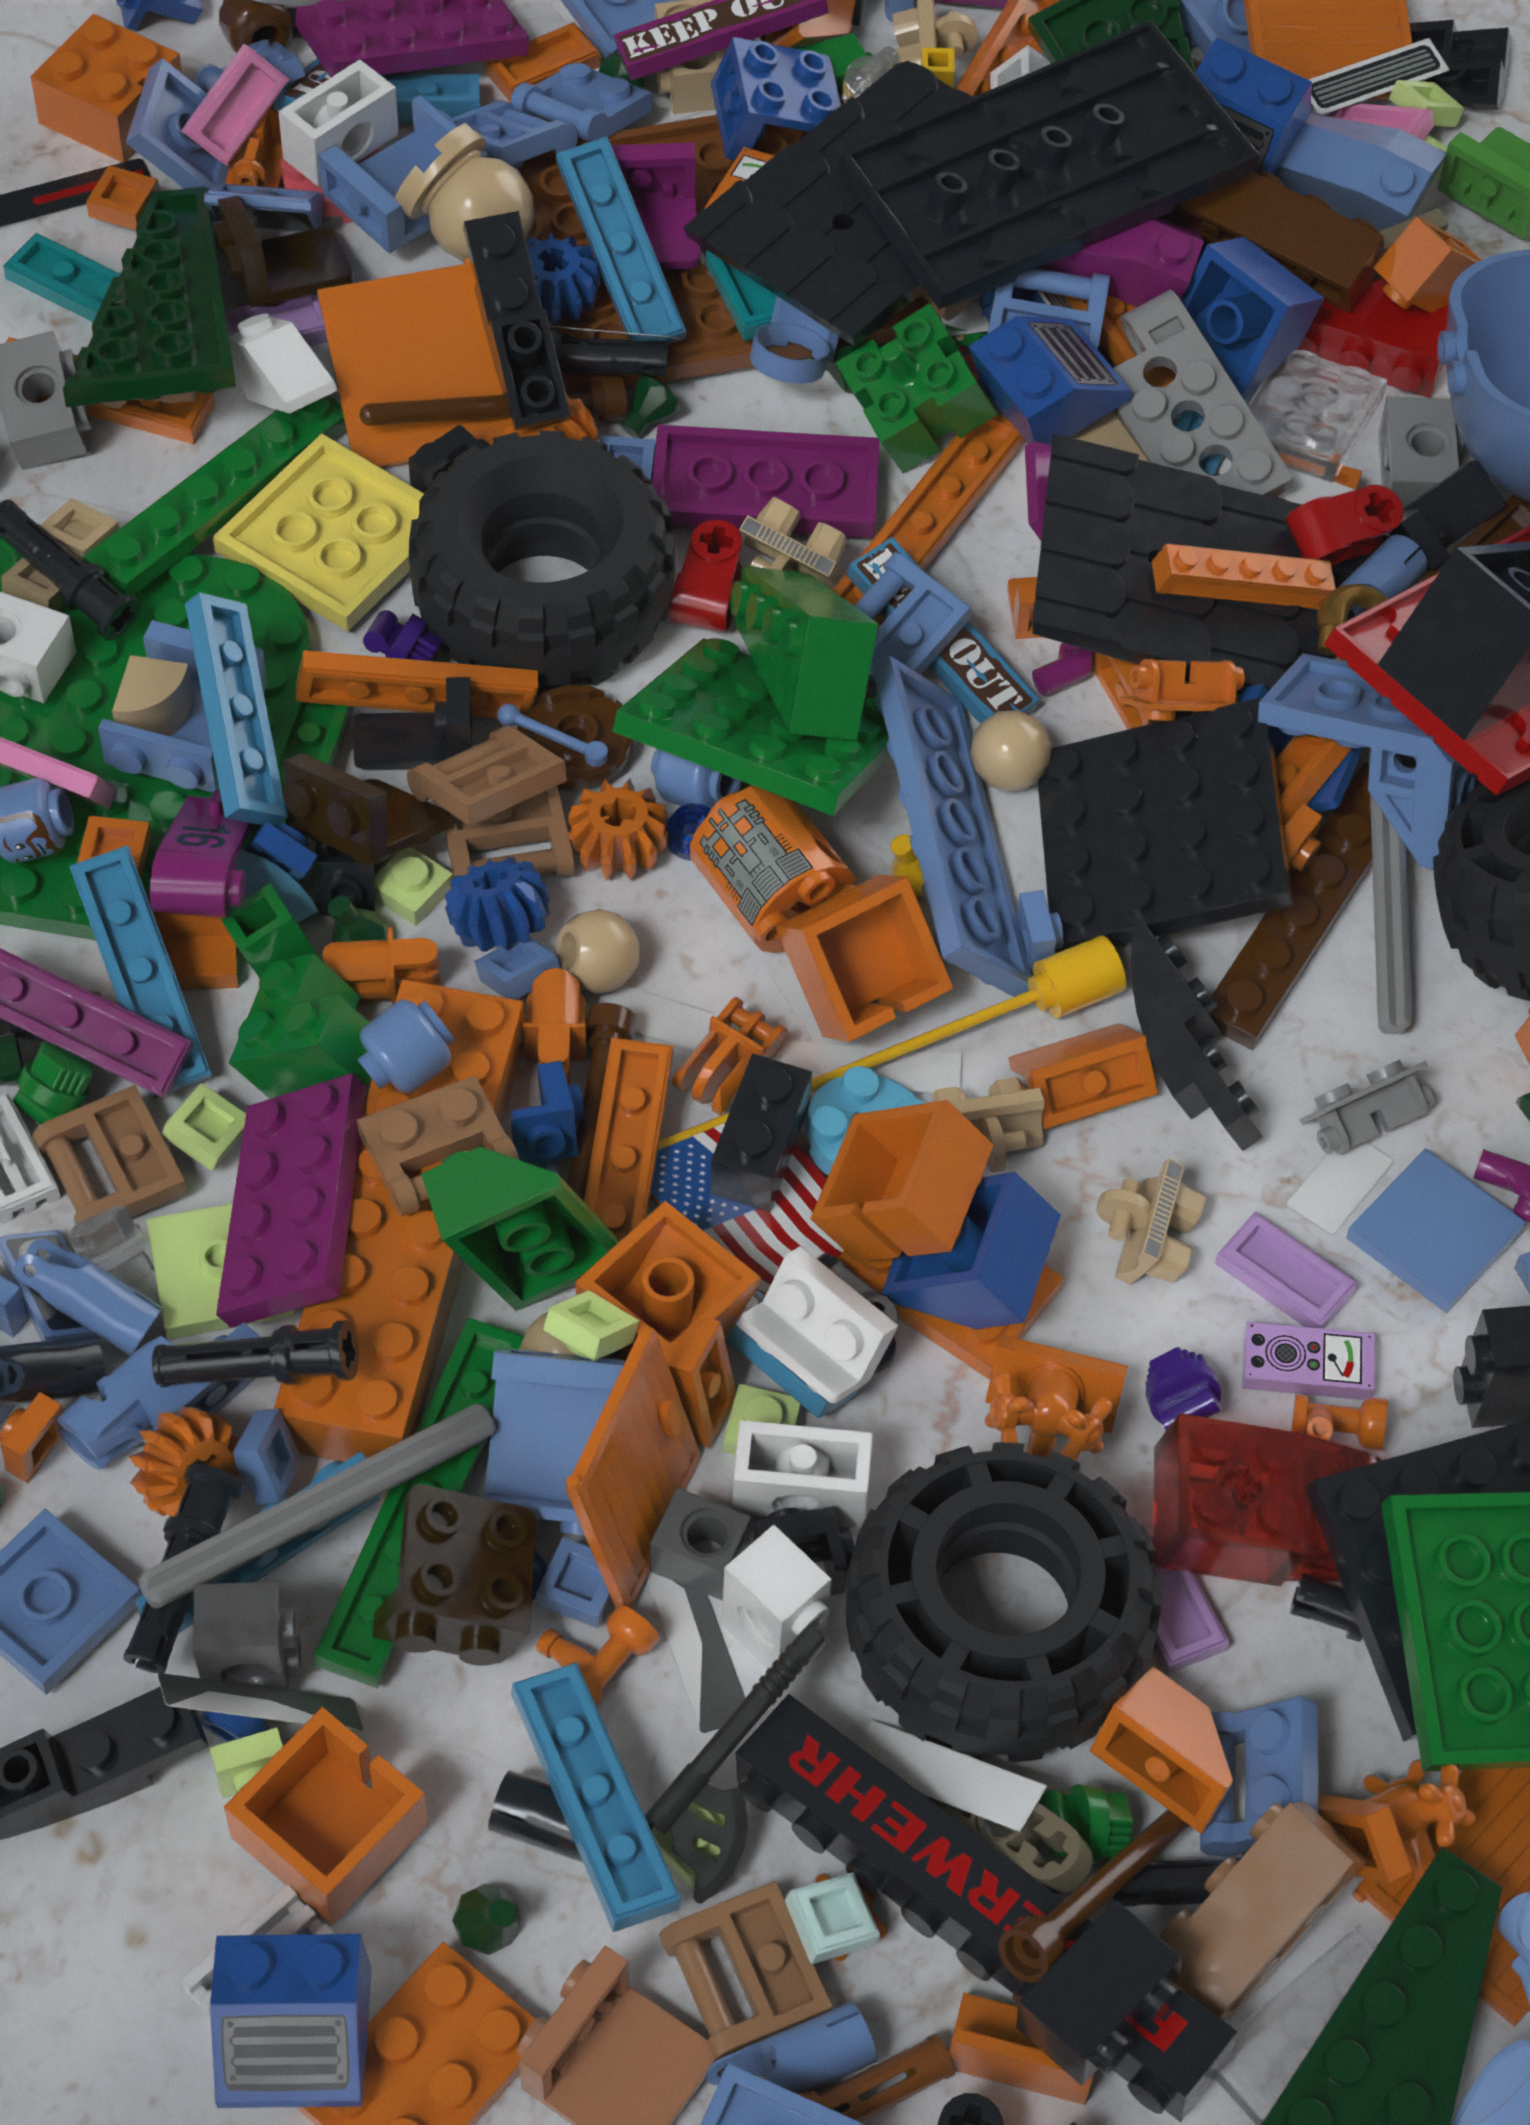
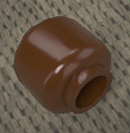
[219,0,293,53]

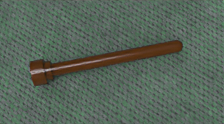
[359,376,627,426]
[566,1003,637,1201]
[999,1809,1190,1983]

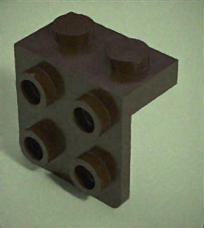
[213,195,355,307]
[284,753,451,865]
[372,1484,536,1666]

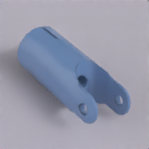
[1317,535,1428,616]
[15,1239,163,1357]
[706,2002,877,2094]

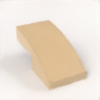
[1,498,119,611]

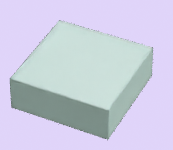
[785,1872,880,1965]

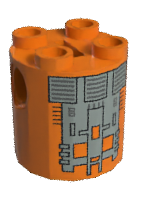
[690,785,856,953]

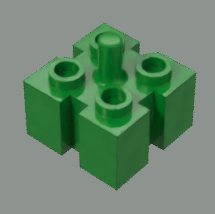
[836,303,998,474]

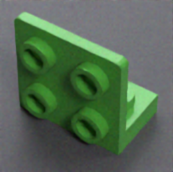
[1437,127,1530,240]

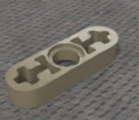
[926,1753,1092,1894]

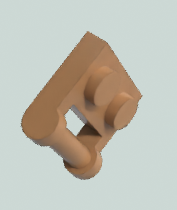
[407,725,567,826]
[439,786,575,878]
[357,1075,519,1217]
[32,1085,188,1240]
[659,1881,833,2061]

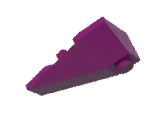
[1040,216,1204,307]

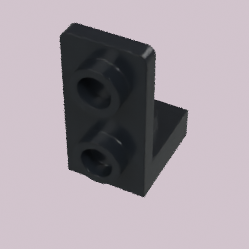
[1388,460,1505,570]
[353,677,472,768]

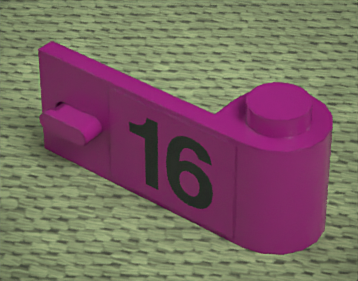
[150,790,253,919]

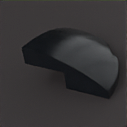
[1409,19,1512,110]

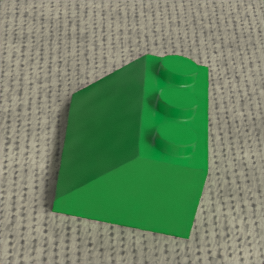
[421,1146,620,1311]

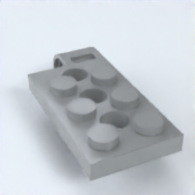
[1113,289,1294,498]

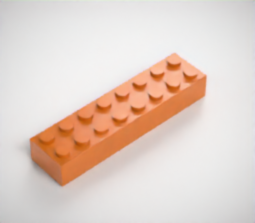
[274,979,524,1462]

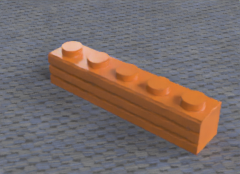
[1151,544,1335,610]

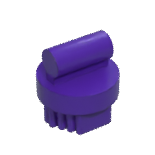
[363,610,443,661]
[1145,1347,1222,1437]

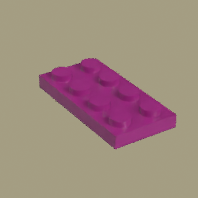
[295,0,529,78]
[652,425,880,538]
[216,1073,366,1328]

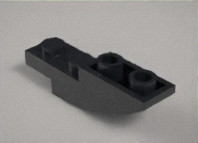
[463,211,571,431]
[1131,921,1263,1151]
[0,1687,209,1840]

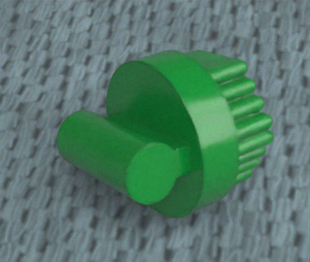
[13,1042,94,1125]
[1038,1784,1134,1865]

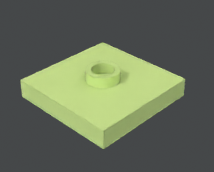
[146,1203,295,1340]

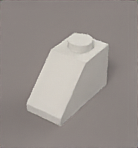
[229,314,337,414]

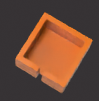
[30,13,182,162]
[775,874,954,1042]
[810,1100,994,1262]
[224,1707,429,1926]

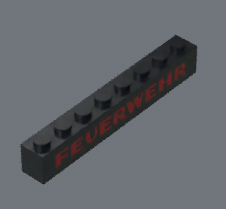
[735,1693,1238,2122]

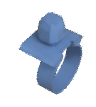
[749,296,839,384]

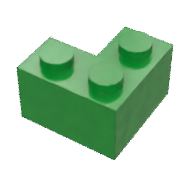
[229,953,370,1099]

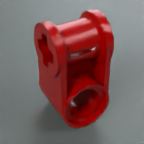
[1285,484,1404,567]
[669,520,742,633]

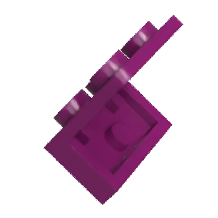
[590,142,700,270]

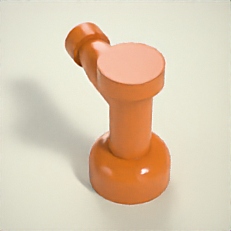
[1291,1394,1388,1451]
[536,1605,660,1707]

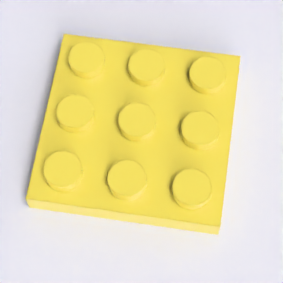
[213,433,424,632]

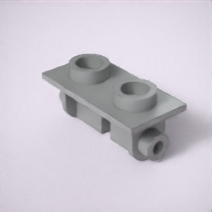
[1300,1059,1435,1155]

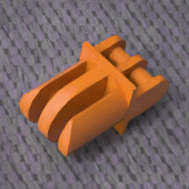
[322,927,441,1005]
[523,968,587,1085]
[671,997,788,1116]

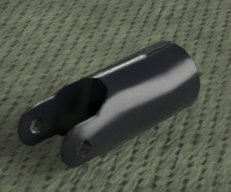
[0,1336,105,1406]
[488,1770,653,1862]

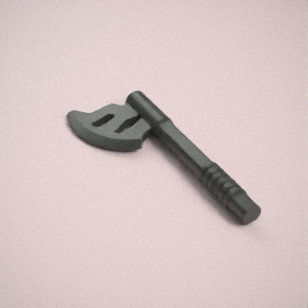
[645,1625,825,1904]

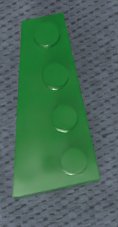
[730,565,878,741]

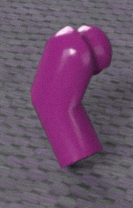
[1032,643,1095,696]
[1473,1149,1530,1222]

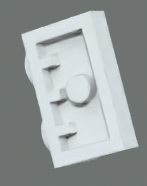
[738,1246,899,1403]

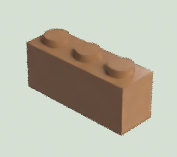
[1159,1802,1369,2021]

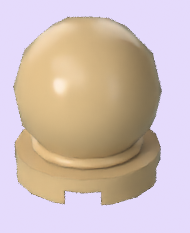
[395,123,536,261]

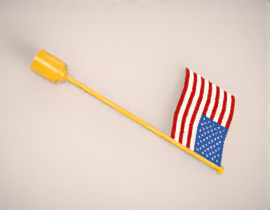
[651,935,1126,1296]

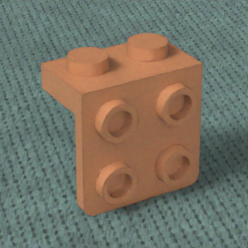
[517,1945,715,2125]

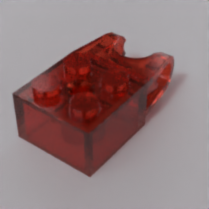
[1154,1413,1382,1587]

